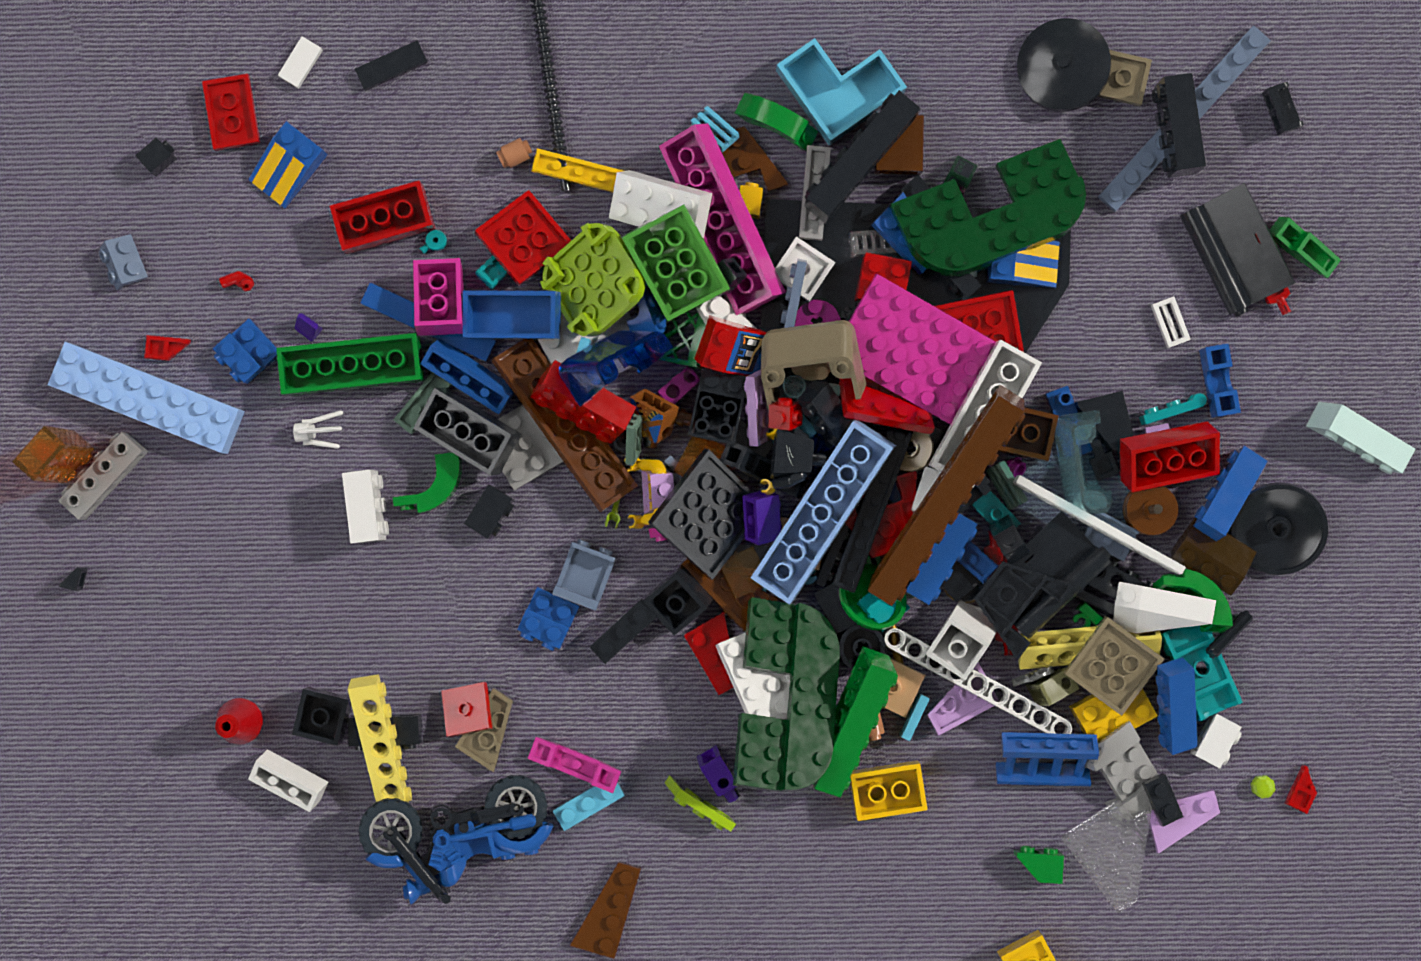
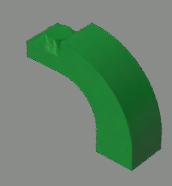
[734,93,818,151]
[393,453,462,513]
[1153,569,1233,634]

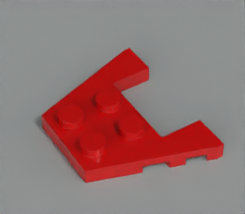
[845,471,917,558]

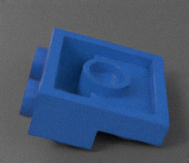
[213,318,277,384]
[517,587,580,651]

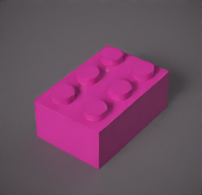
[413,258,463,336]

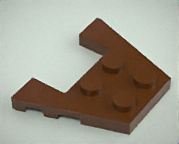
[716,126,788,192]

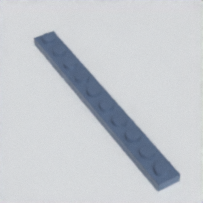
[1098,25,1271,212]

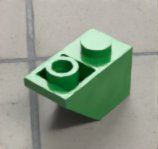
[1014,846,1064,884]

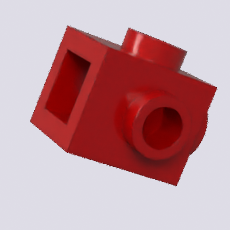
[768,398,803,431]

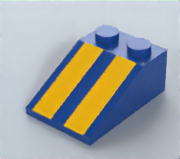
[248,121,328,208]
[986,241,1060,288]

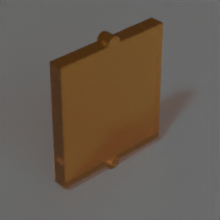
[721,546,763,599]

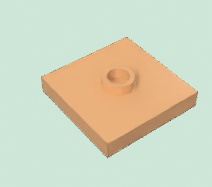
[885,658,926,718]

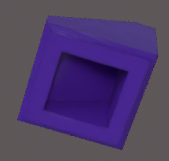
[295,313,323,342]

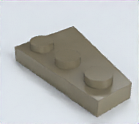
[455,688,513,773]

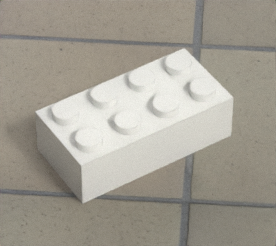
[609,170,712,239]

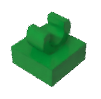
[1072,602,1103,628]

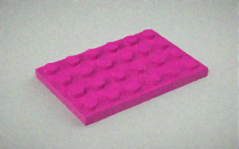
[849,274,996,425]

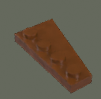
[680,559,778,632]
[570,861,641,959]

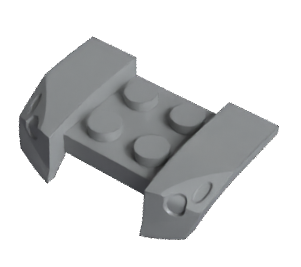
[1085,721,1159,819]

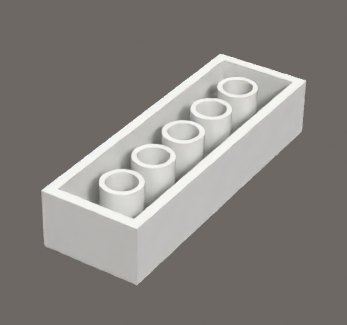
[929,340,1042,487]

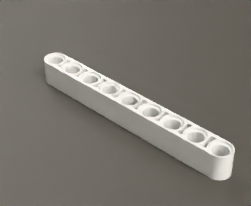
[883,628,1072,734]

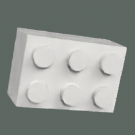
[342,470,389,544]

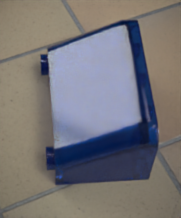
[558,330,673,407]

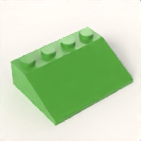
[622,204,730,321]

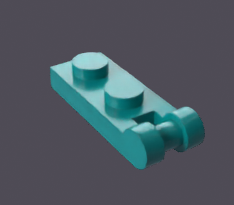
[1139,393,1207,426]

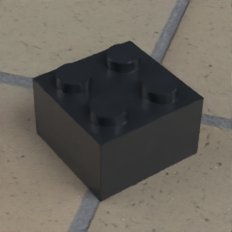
[643,565,713,636]
[292,687,352,746]

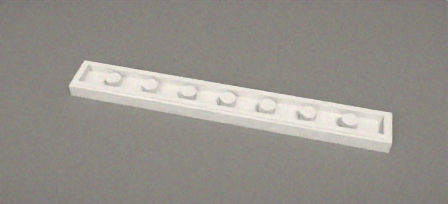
[1013,475,1186,575]

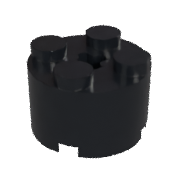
[838,624,886,669]

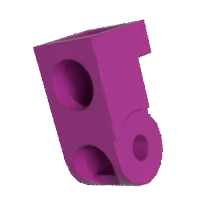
[656,366,700,404]

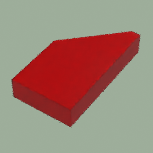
[144,335,191,361]
[1284,764,1317,814]

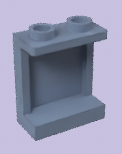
[552,539,616,611]

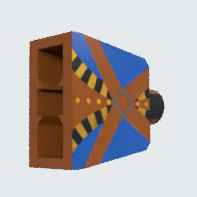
[629,389,678,448]

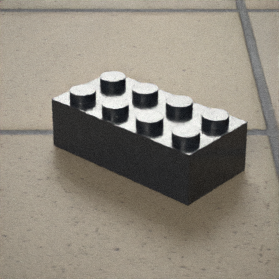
[1152,73,1206,178]
[413,388,521,475]

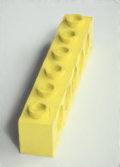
[1018,626,1162,670]
[348,674,412,803]

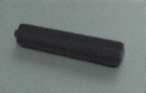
[1206,610,1253,659]

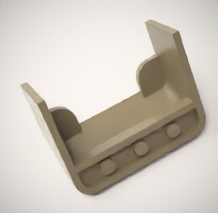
[761,320,866,410]

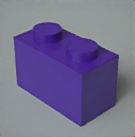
[743,491,782,545]

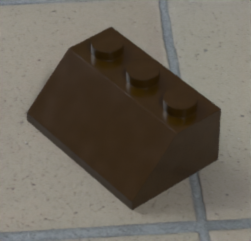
[1170,517,1257,596]

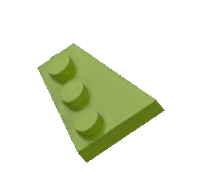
[665,775,736,832]

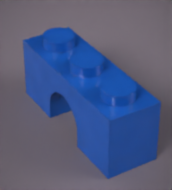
[627,281,667,342]
[1199,343,1241,418]

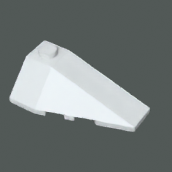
[1113,582,1216,633]

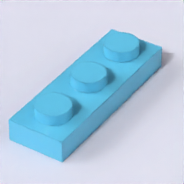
[553,782,625,831]

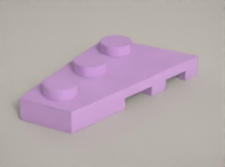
[927,662,999,736]

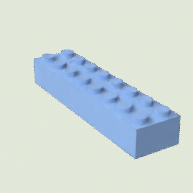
[48,342,245,454]
[751,420,896,605]

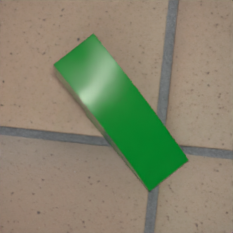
[1269,216,1341,278]

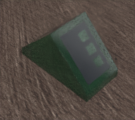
[943,155,978,196]

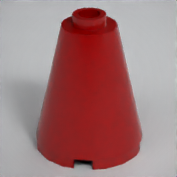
[215,698,263,745]

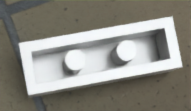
[248,749,328,812]

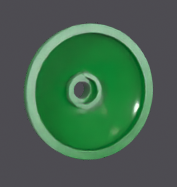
[839,564,907,630]

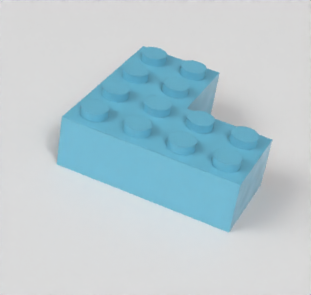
[776,38,907,146]

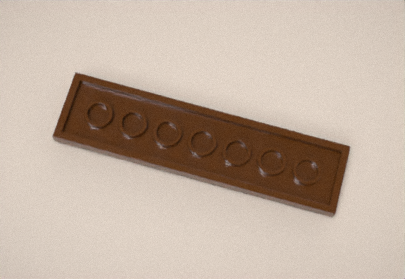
[492,339,638,513]

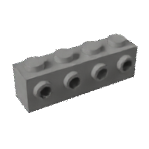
[58,432,148,520]

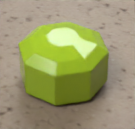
[1250,775,1276,799]

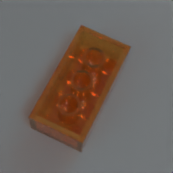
[12,426,94,483]

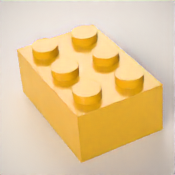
[1069,688,1158,742]
[850,760,928,821]

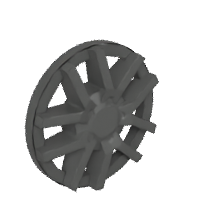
[1011,666,1055,687]

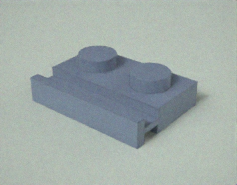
[1084,510,1139,562]

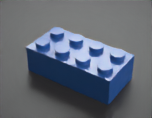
[463,291,561,339]

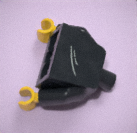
[760,427,826,495]

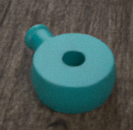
[420,230,447,254]

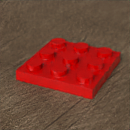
[474,190,571,286]

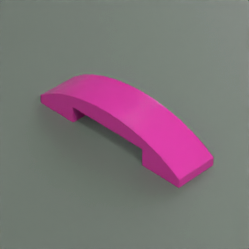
[528,737,622,793]

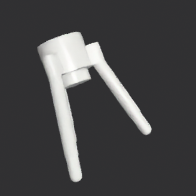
[293,411,343,449]

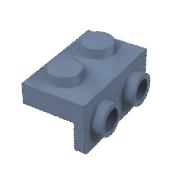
[99,234,148,290]

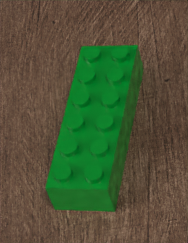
[276,333,425,396]
[813,647,898,798]

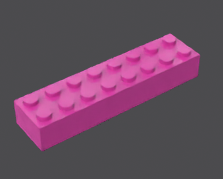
[659,123,786,315]

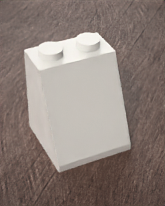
[926,600,997,680]

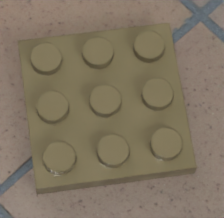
[1063,616,1164,716]

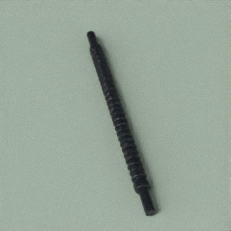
[530,0,571,192]

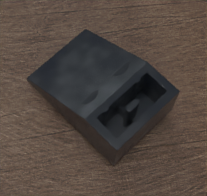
[688,368,746,445]

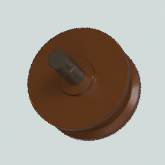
[1122,486,1178,535]

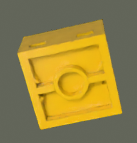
[997,930,1056,961]

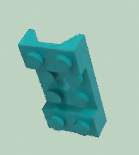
[1161,625,1243,721]

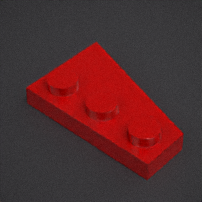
[684,612,733,695]

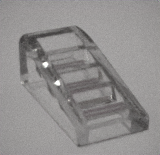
[849,230,897,257]

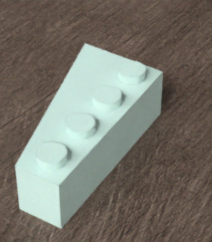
[1306,402,1415,475]

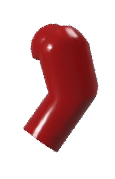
[219,271,254,291]

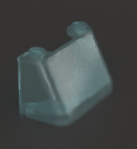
[1054,410,1113,514]

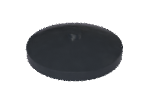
[1017,18,1111,112]
[1231,482,1328,575]

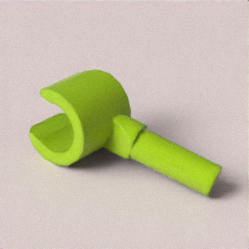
[605,499,620,529]

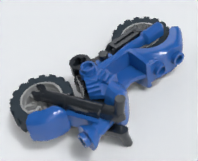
[359,775,553,905]

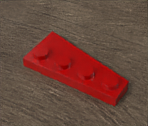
[839,378,934,435]

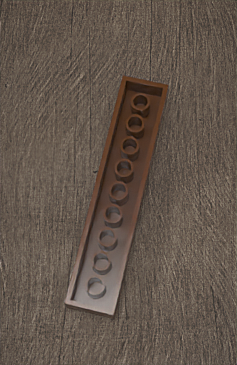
[868,385,1026,606]

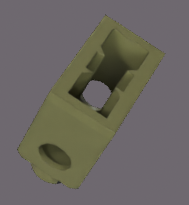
[1026,668,1079,706]

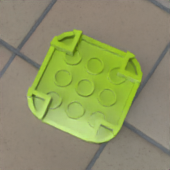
[540,223,646,337]

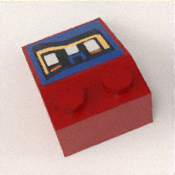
[694,315,767,376]

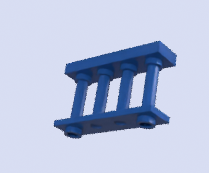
[995,732,1099,786]

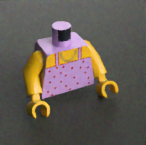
[624,457,674,529]

